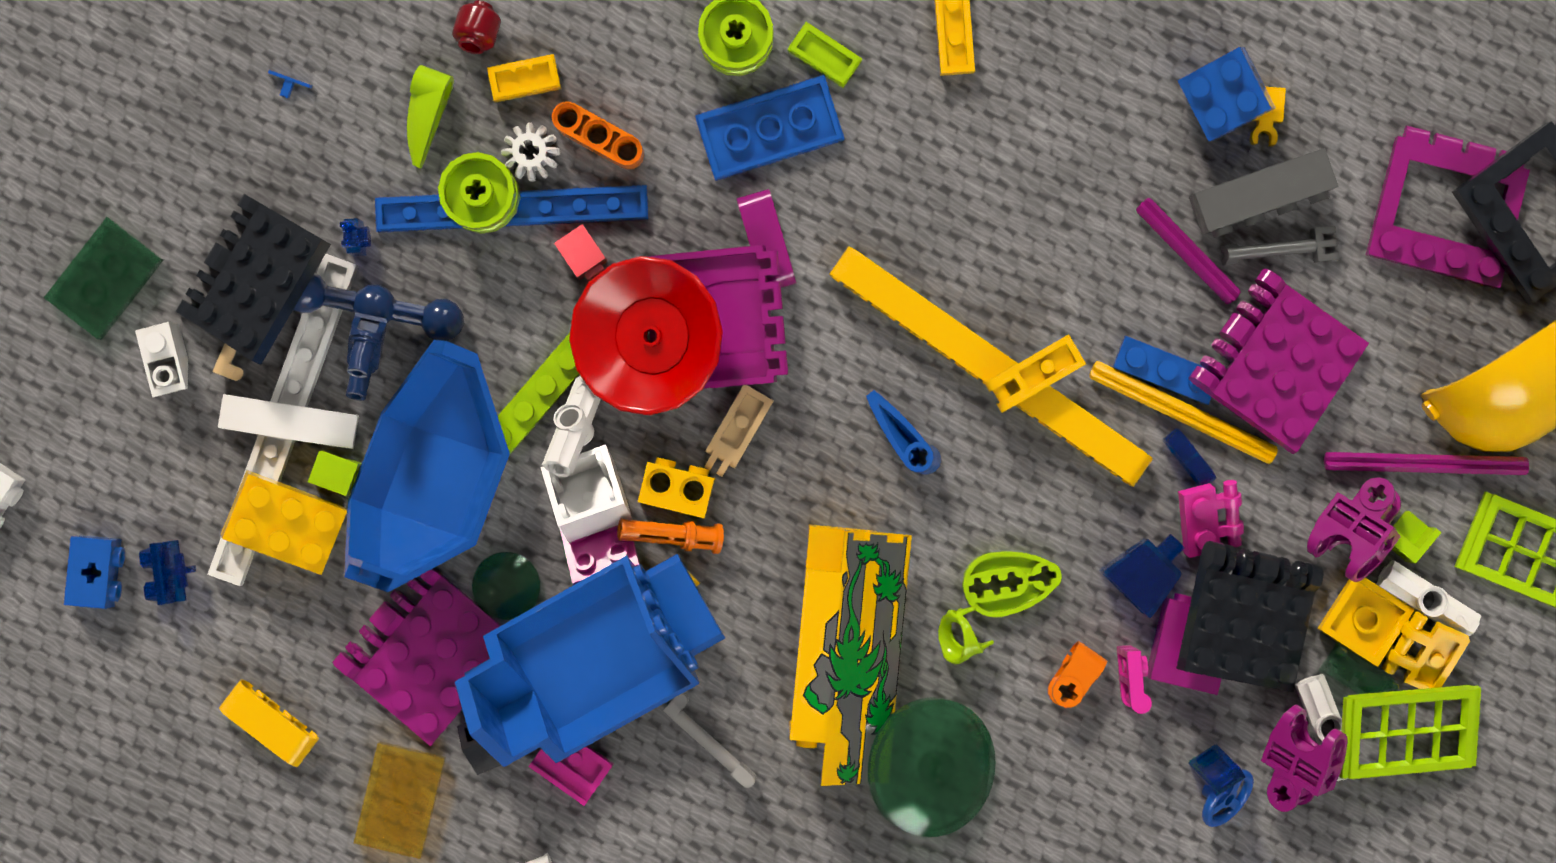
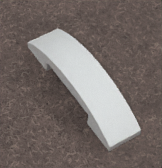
[218,394,359,449]

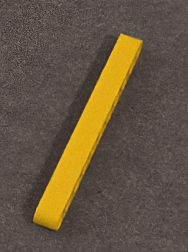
[829,246,1153,487]

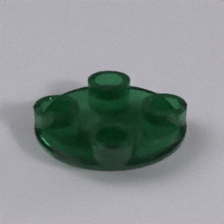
[472,552,540,620]

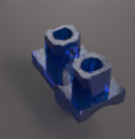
[139,540,196,605]

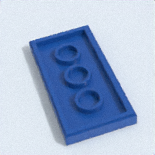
[695,75,845,181]

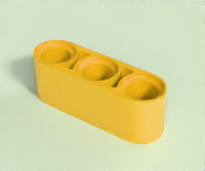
[219,679,319,767]

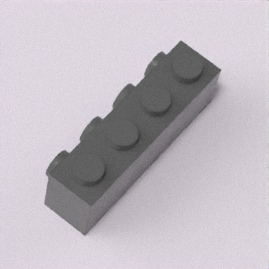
[1189,148,1339,238]

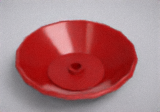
[569,256,723,416]

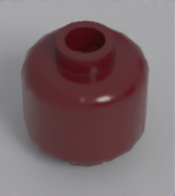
[452,0,501,54]

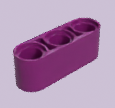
[736,189,796,288]

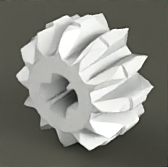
[501,123,560,182]

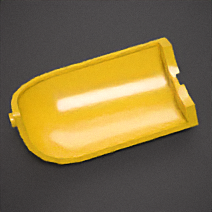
[1421,320,1556,452]

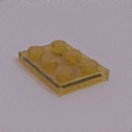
[354,741,446,859]

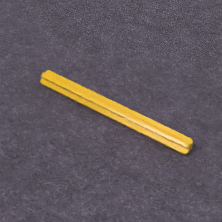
[1089,361,1278,464]

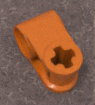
[1048,641,1107,708]

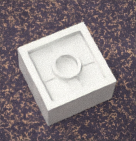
[541,445,633,543]

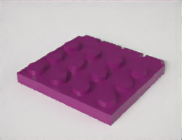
[646,245,788,389]

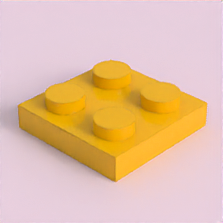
[1317,577,1415,667]

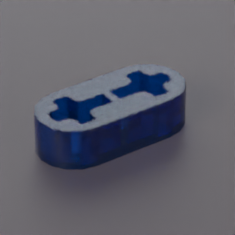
[1162,428,1217,486]

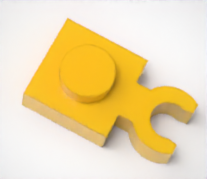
[1250,86,1286,147]

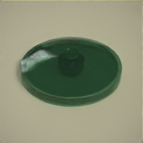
[868,697,996,837]

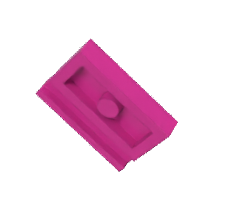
[528,746,614,806]

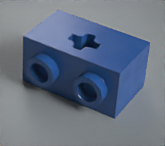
[64,535,125,609]

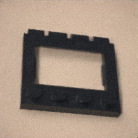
[1452,121,1556,304]

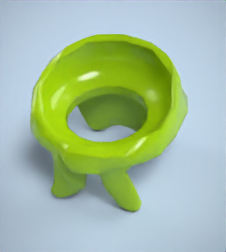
[938,606,994,664]

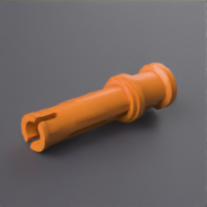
[617,518,724,554]

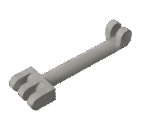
[663,693,757,788]

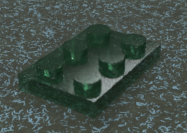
[44,217,164,340]

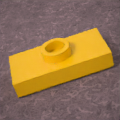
[487,54,561,103]

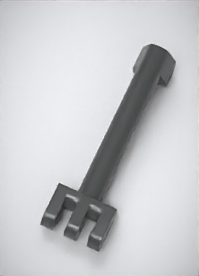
[1220,226,1339,266]

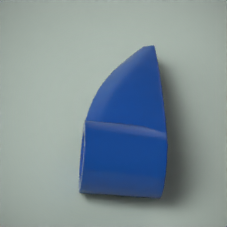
[866,390,941,475]

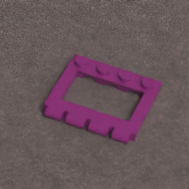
[1366,125,1530,289]

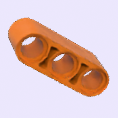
[552,101,644,170]

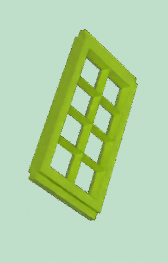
[1454,491,1556,608]
[1339,685,1481,779]

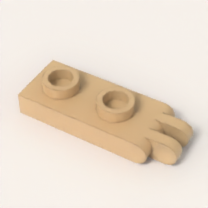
[705,385,774,477]

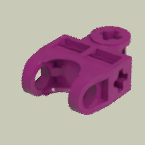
[1307,477,1401,582]
[1261,705,1348,812]

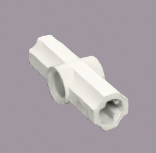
[542,376,601,477]
[1376,560,1481,636]
[1294,674,1349,781]

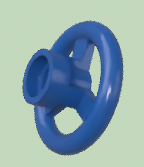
[1202,769,1254,827]

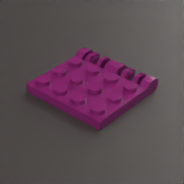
[1189,269,1369,454]
[332,568,502,746]

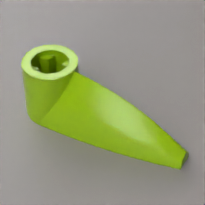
[407,65,454,168]

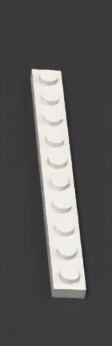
[207,254,359,586]

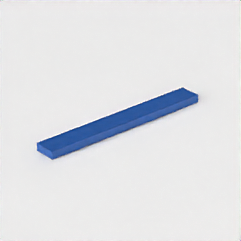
[375,185,649,233]

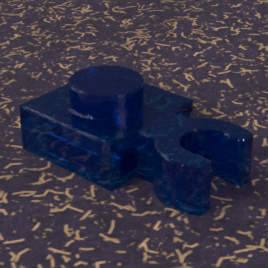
[340,218,371,257]

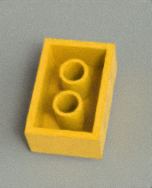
[221,470,347,575]

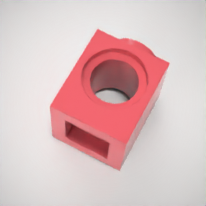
[554,224,608,281]

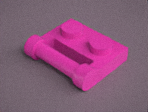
[1117,645,1152,714]

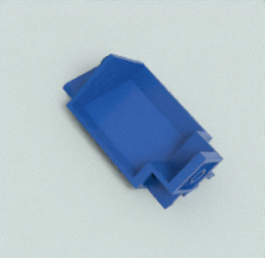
[455,554,725,767]

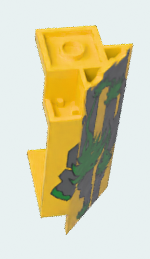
[789,524,912,786]

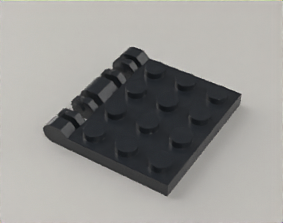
[176,194,331,365]
[1176,541,1324,692]

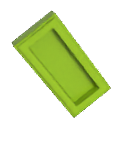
[787,21,862,89]

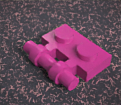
[1178,480,1244,558]

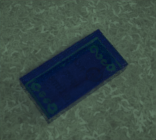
[1188,744,1246,796]

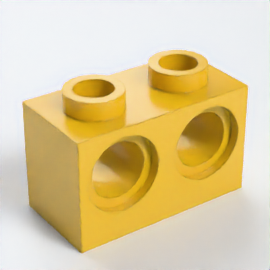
[638,457,715,518]

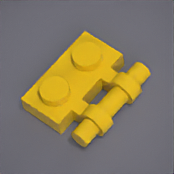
[1382,611,1470,689]

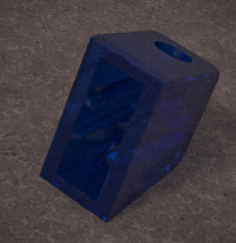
[1099,534,1185,618]

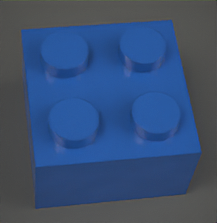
[1177,47,1276,141]

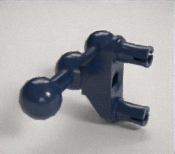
[293,273,464,401]

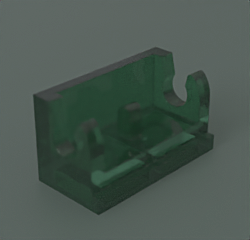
[1319,642,1399,709]

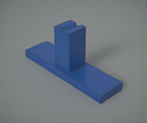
[268,70,313,98]

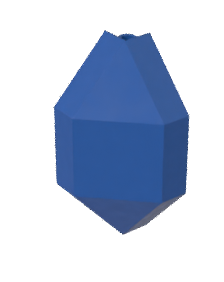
[344,340,510,593]

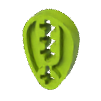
[962,551,1062,618]

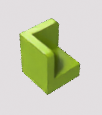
[308,451,362,496]
[1385,511,1441,564]

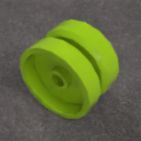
[698,0,773,76]
[438,152,520,234]

